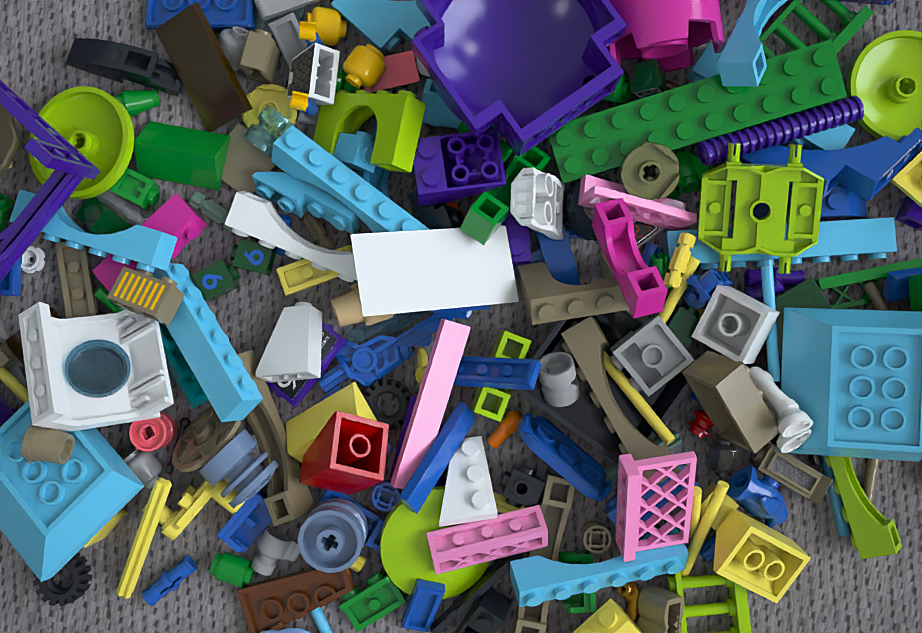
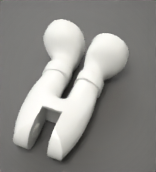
[749,366,813,453]

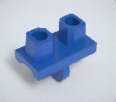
[685,269,734,309]

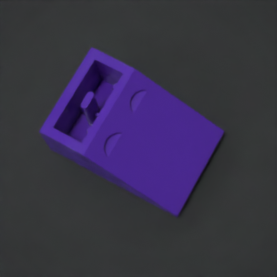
[413,129,506,206]

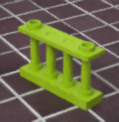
[666,572,751,633]

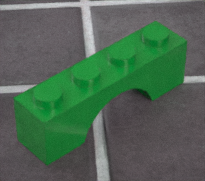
[460,146,551,246]

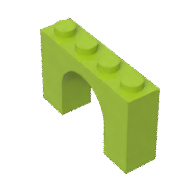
[313,90,426,173]

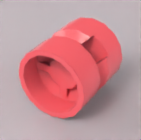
[129,412,177,452]

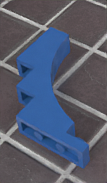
[720,128,922,201]

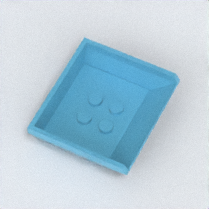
[778,307,922,462]
[0,400,144,582]

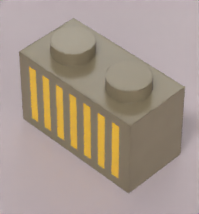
[107,267,185,326]

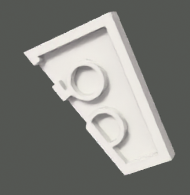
[439,436,498,527]

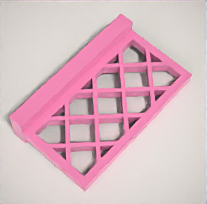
[615,451,697,562]

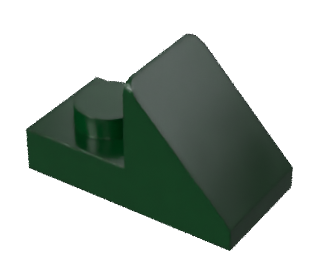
[75,196,133,235]

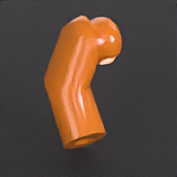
[487,410,522,449]

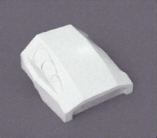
[510,167,565,240]

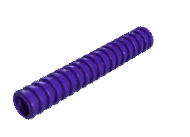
[698,95,864,167]

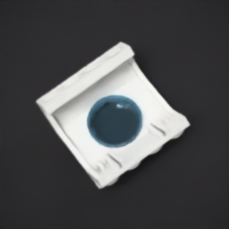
[18,302,174,432]

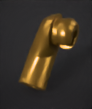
[617,581,641,622]

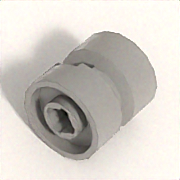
[538,352,580,407]

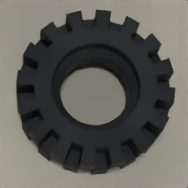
[363,379,412,430]
[33,552,92,606]

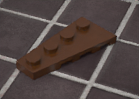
[236,568,355,633]

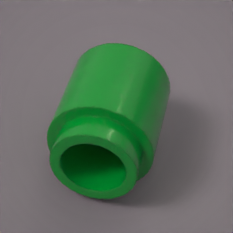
[209,552,254,588]

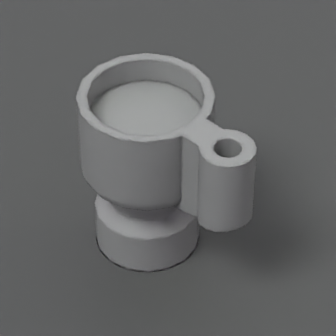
[251,528,300,576]

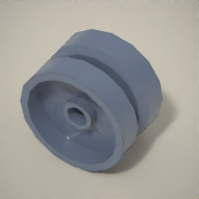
[298,498,368,573]

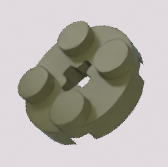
[619,141,680,200]

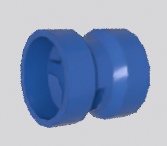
[371,479,401,511]

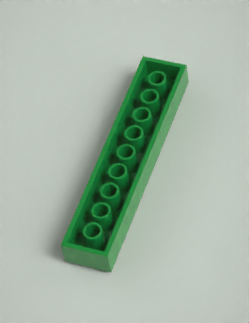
[549,39,847,184]

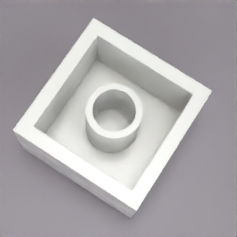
[691,285,780,364]

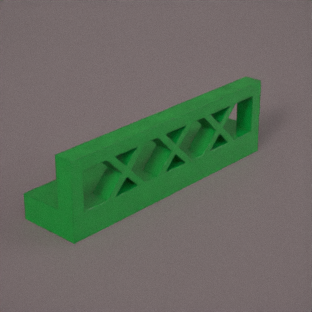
[814,258,922,309]

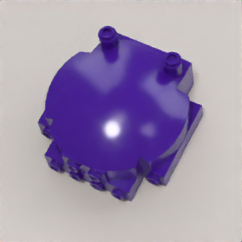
[412,0,627,157]

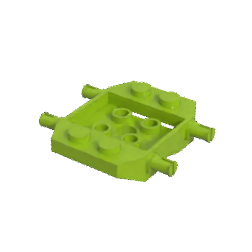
[697,143,824,274]

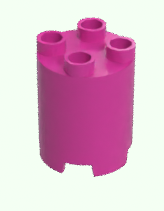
[606,0,725,72]

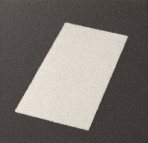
[350,225,519,316]

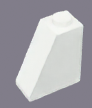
[256,302,322,383]

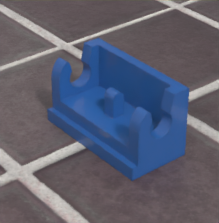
[216,490,272,553]

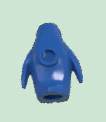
[726,465,788,528]

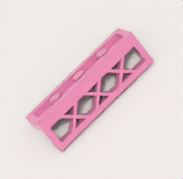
[578,175,697,231]
[426,505,548,574]

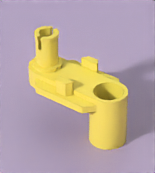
[142,479,245,541]

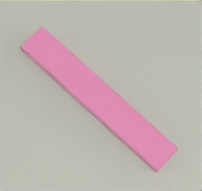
[390,318,471,489]

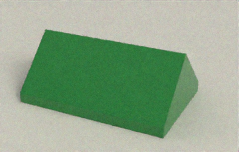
[134,121,231,191]

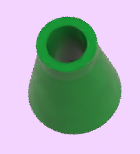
[116,89,161,118]

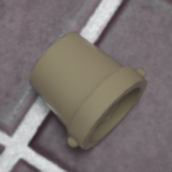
[21,424,75,465]

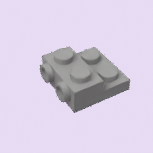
[609,314,694,397]

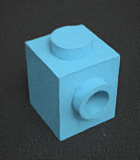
[333,131,376,173]

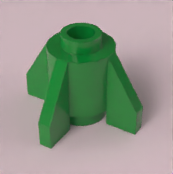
[666,150,712,199]

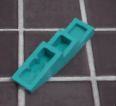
[159,322,209,409]

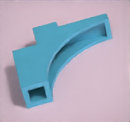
[331,0,430,55]

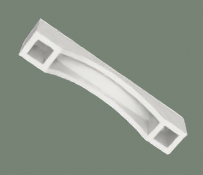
[225,190,357,282]

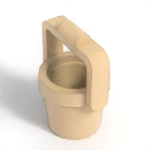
[330,282,394,327]

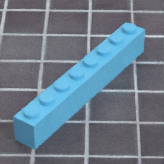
[662,217,897,270]

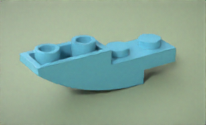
[252,172,360,234]

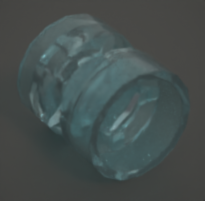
[243,104,297,159]

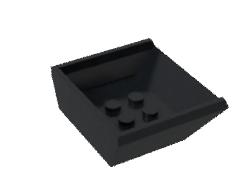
[513,282,696,465]

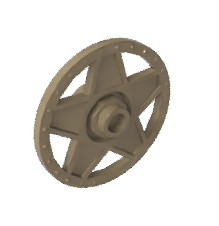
[172,406,241,472]

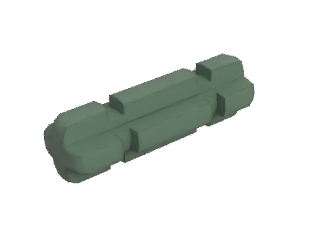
[189,192,232,232]

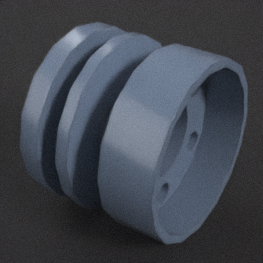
[198,430,279,509]

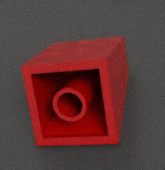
[299,411,389,495]

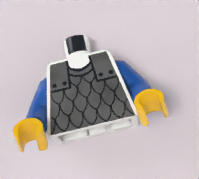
[285,21,340,116]

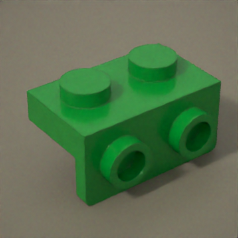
[338,571,407,632]

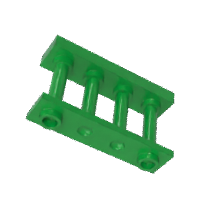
[759,0,874,59]

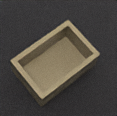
[682,351,780,454]

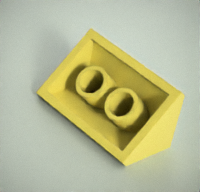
[286,382,377,463]

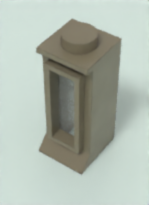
[751,443,833,505]

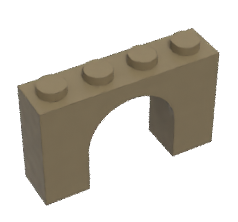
[517,253,630,325]

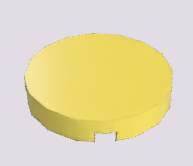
[242,84,298,140]

